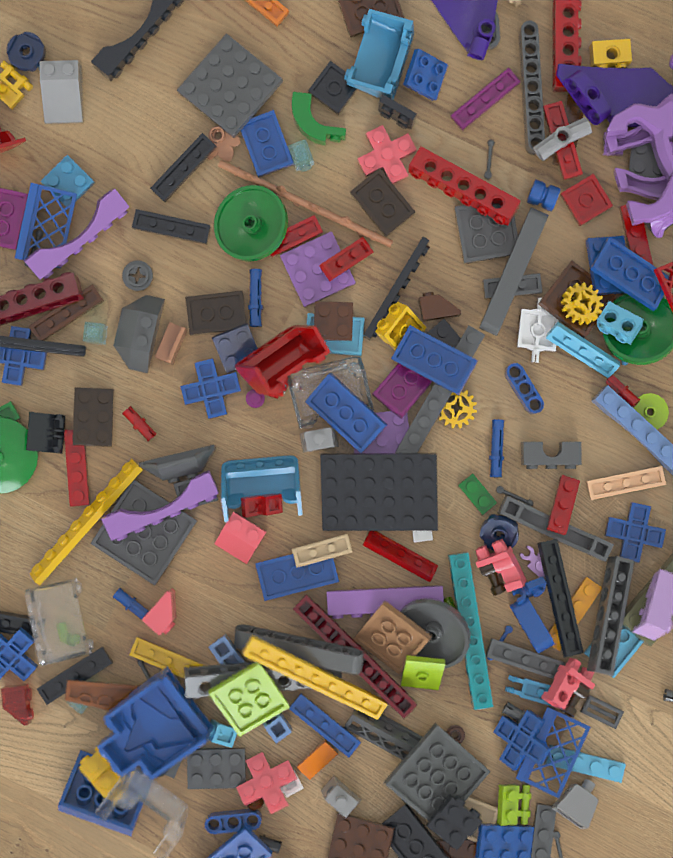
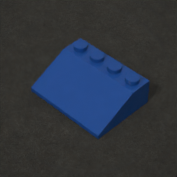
[58,750,152,836]

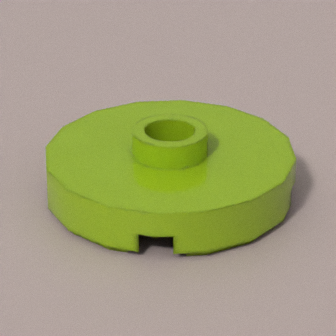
[634,393,669,429]

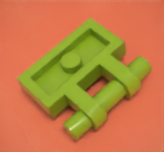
[497,784,532,826]

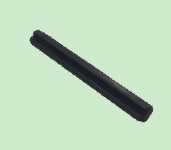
[0,336,86,357]

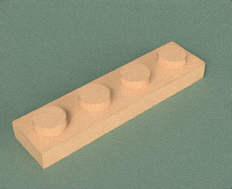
[586,466,666,500]

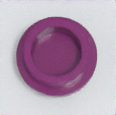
[246,389,265,408]

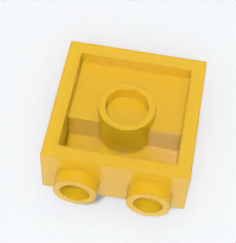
[375,302,427,351]
[79,747,135,799]

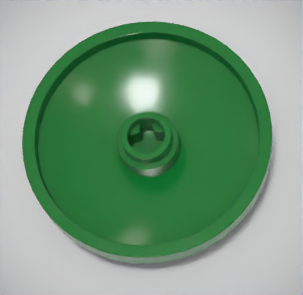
[214,185,288,262]
[602,294,673,365]
[0,417,39,494]

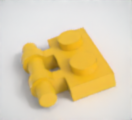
[0,61,33,109]

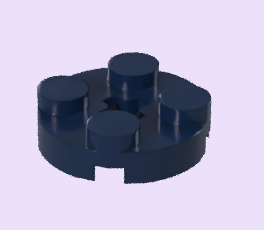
[6,32,46,72]
[480,514,519,551]

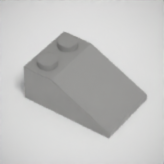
[40,60,83,124]

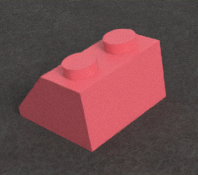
[215,512,267,564]
[142,588,176,636]

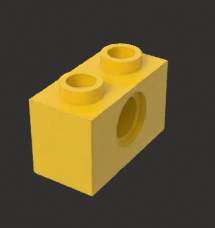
[589,39,632,68]

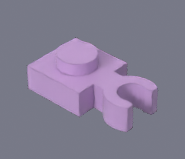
[519,545,544,577]

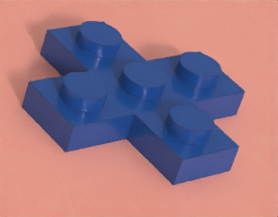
[0,326,47,386]
[180,358,241,419]
[604,502,666,563]
[0,628,38,681]
[493,710,551,771]

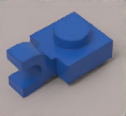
[511,576,546,605]

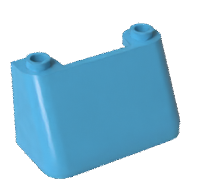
[344,9,414,100]

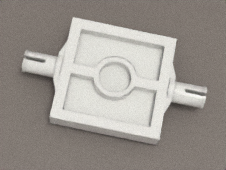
[517,297,559,363]

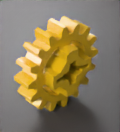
[561,282,604,325]
[438,390,477,429]

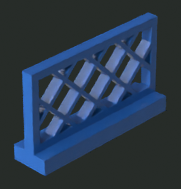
[15,183,77,269]
[516,706,591,798]

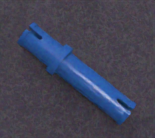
[248,269,263,327]
[489,419,504,478]

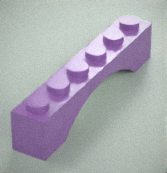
[23,188,129,280]
[102,470,219,541]

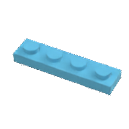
[546,322,621,378]
[545,745,626,783]

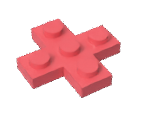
[357,125,417,184]
[236,752,297,814]

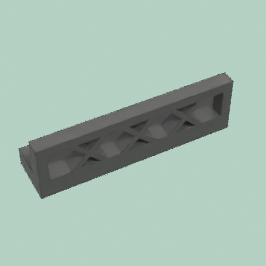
[344,709,422,760]

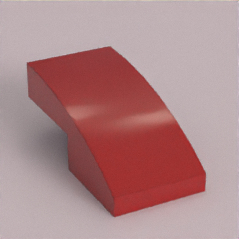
[241,493,283,518]

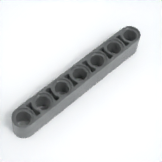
[519,21,545,155]
[479,208,549,336]
[234,624,364,674]

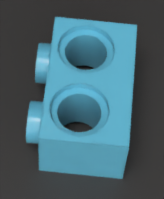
[597,301,643,345]

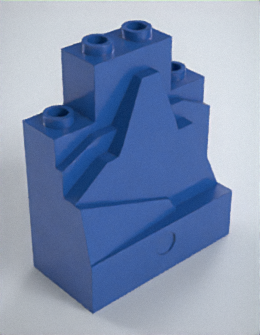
[97,666,214,780]

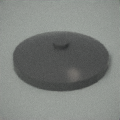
[400,599,471,669]

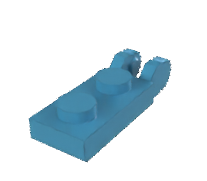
[505,675,557,708]

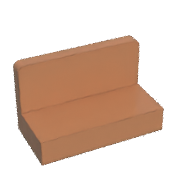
[155,322,188,365]

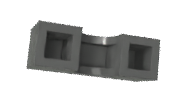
[521,442,582,469]

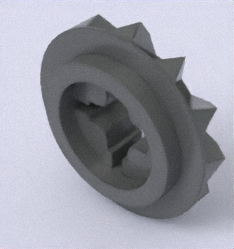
[122,260,153,291]

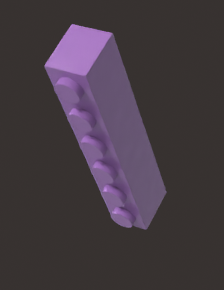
[327,585,444,619]

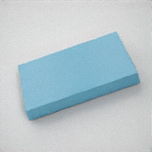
[307,313,365,356]
[584,626,643,678]

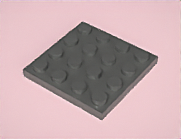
[177,34,284,138]
[90,480,197,586]
[384,723,490,821]

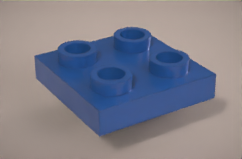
[403,49,448,101]

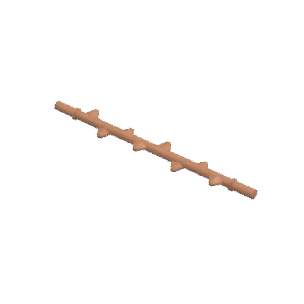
[218,160,393,248]

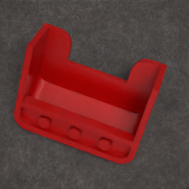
[235,325,330,396]

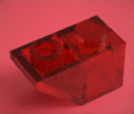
[1,684,34,726]

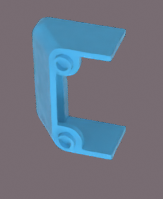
[221,455,302,522]

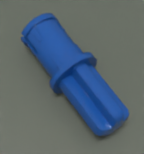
[113,588,149,620]

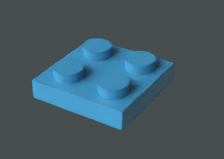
[41,155,95,207]

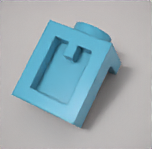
[208,719,237,748]

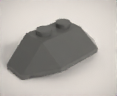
[113,295,165,373]
[139,445,216,483]

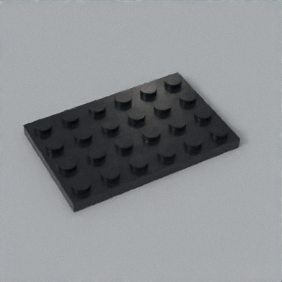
[320,453,438,531]

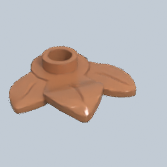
[207,126,241,162]

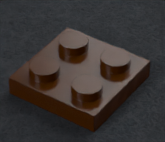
[314,301,353,341]

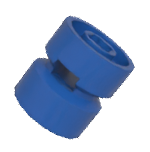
[527,179,561,212]

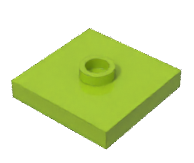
[401,655,445,690]

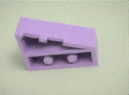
[632,569,673,640]

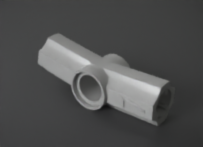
[533,117,592,161]

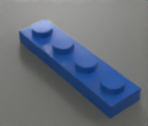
[289,693,361,758]

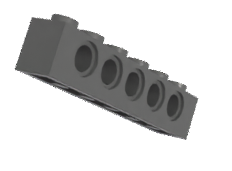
[587,556,635,676]

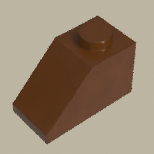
[419,292,461,322]

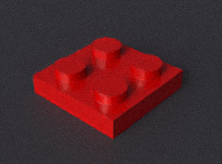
[560,173,613,226]

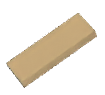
[292,534,353,568]

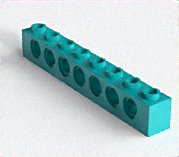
[448,552,493,710]

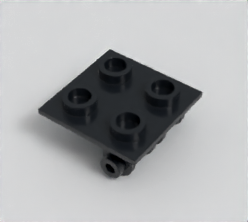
[26,412,66,454]

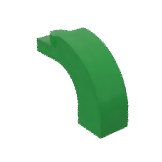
[292,92,346,146]

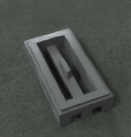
[580,695,624,729]

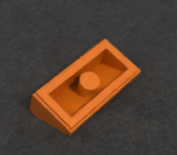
[297,739,338,780]

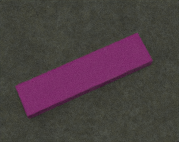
[450,67,521,131]

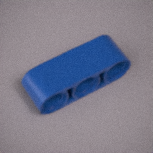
[505,363,544,414]
[509,596,555,654]
[205,809,262,834]

